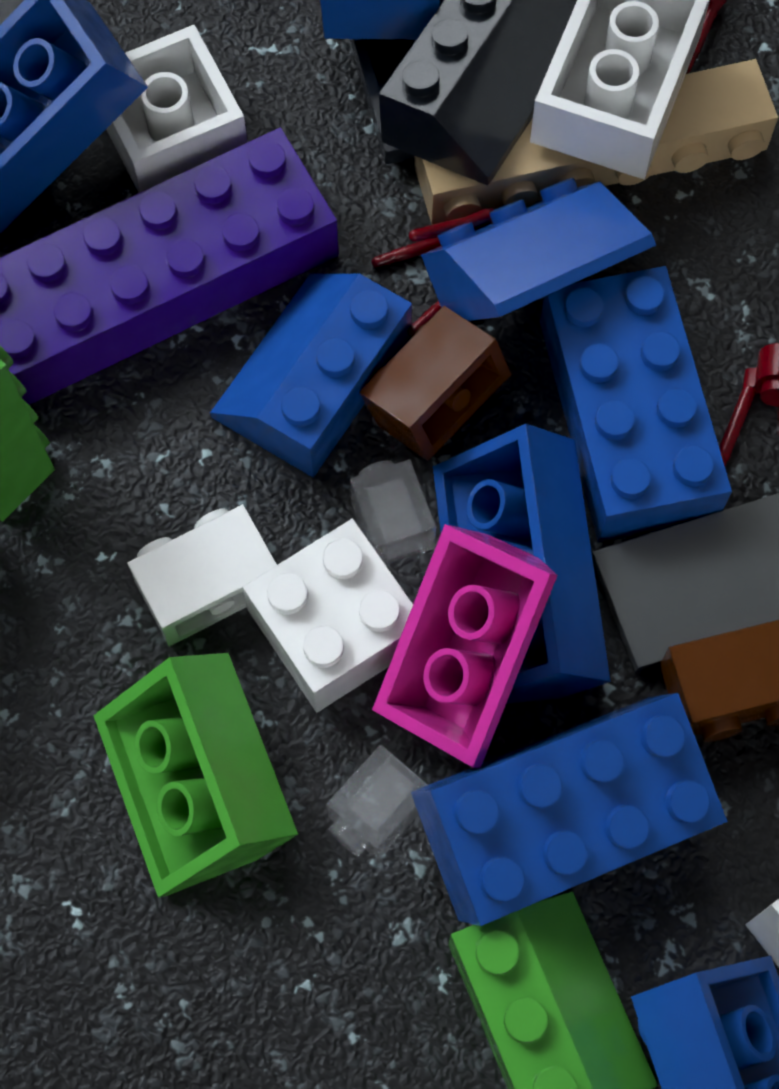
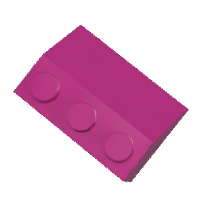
[372,524,558,768]

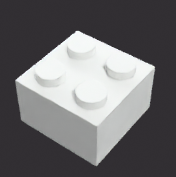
[106,25,247,193]
[242,518,413,713]

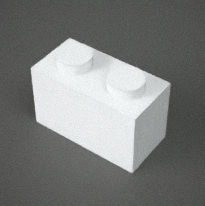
[127,504,277,647]

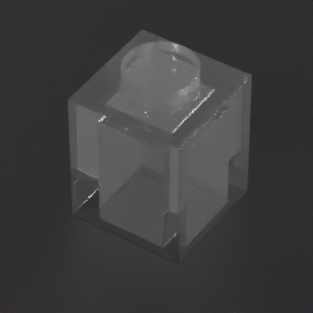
[350,459,436,565]
[326,744,427,861]

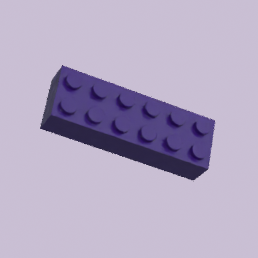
[0,127,339,405]

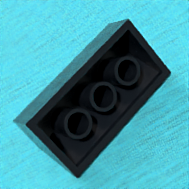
[379,0,577,186]

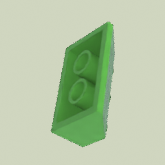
[93,653,298,898]
[448,892,658,1089]

